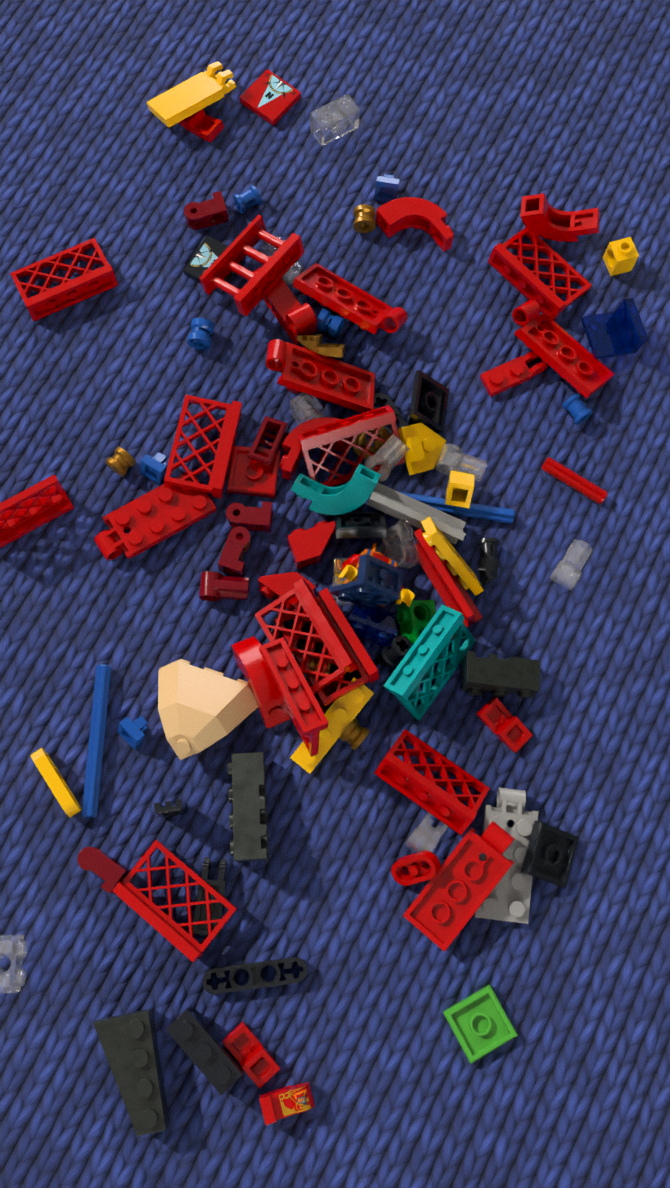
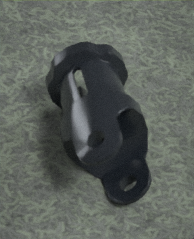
[478,537,500,584]
[374,635,412,673]

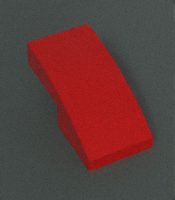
[178,109,224,142]
[476,697,533,753]
[222,1021,280,1089]

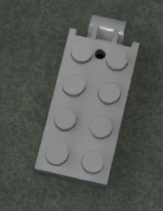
[474,787,538,924]

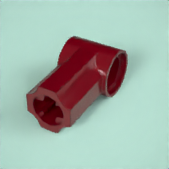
[199,571,249,601]

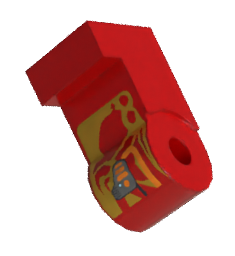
[259,1082,315,1126]

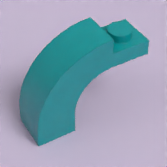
[291,464,381,515]

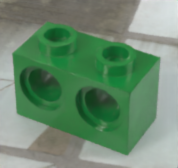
[396,600,436,645]

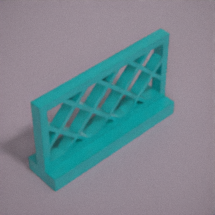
[383,604,475,721]

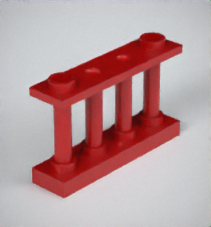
[199,214,305,316]

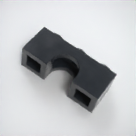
[166,1006,244,1095]

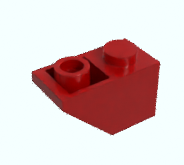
[288,521,336,569]
[258,572,316,611]

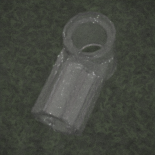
[364,434,410,482]
[436,444,487,482]
[549,539,593,591]

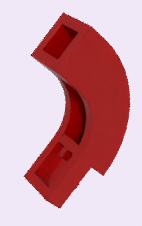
[520,193,600,242]
[375,197,454,252]
[279,417,351,481]
[231,636,291,729]

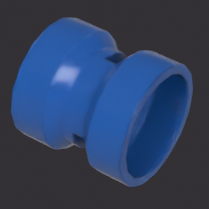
[317,308,345,339]
[187,318,215,350]

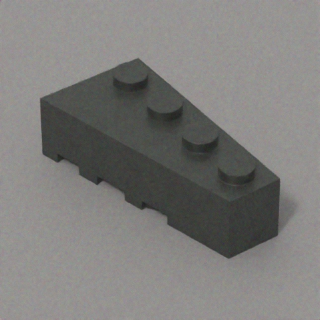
[227,752,269,862]
[93,1008,170,1136]

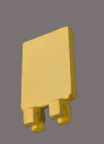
[146,61,237,128]

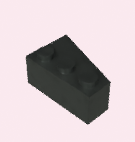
[460,651,540,698]

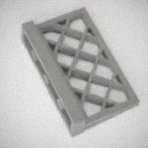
[367,482,466,544]

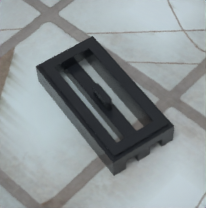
[154,799,188,818]

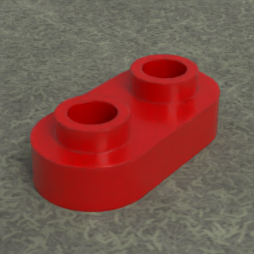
[391,850,440,886]

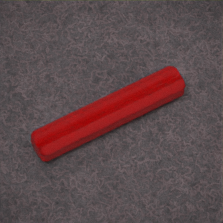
[542,457,608,504]

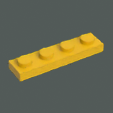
[421,516,484,596]
[290,677,374,774]

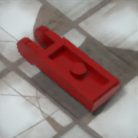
[479,351,547,397]

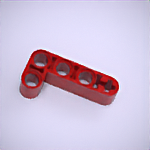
[252,266,317,345]

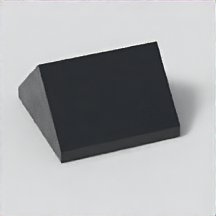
[408,370,449,433]

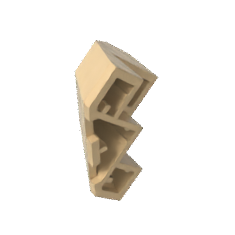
[158,659,258,760]

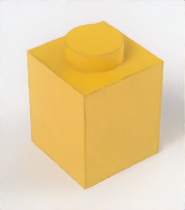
[445,471,475,509]

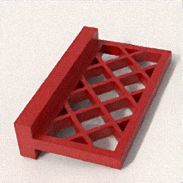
[488,227,592,320]
[10,238,118,322]
[164,394,242,499]
[297,405,406,487]
[0,474,74,548]
[410,528,483,628]
[254,578,359,694]
[275,588,379,706]
[259,637,329,757]
[374,729,490,835]
[112,840,237,962]

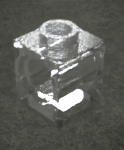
[290,393,323,425]

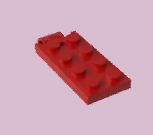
[292,263,408,334]
[512,300,614,399]
[266,339,375,413]
[94,470,216,561]
[403,821,515,952]

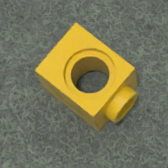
[603,237,639,276]

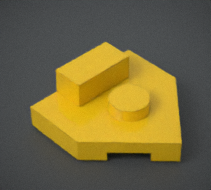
[397,422,447,476]

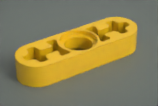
[30,748,82,818]

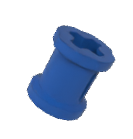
[233,185,262,214]
[562,393,593,425]

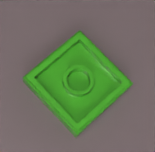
[443,984,518,1064]

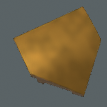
[297,334,346,358]

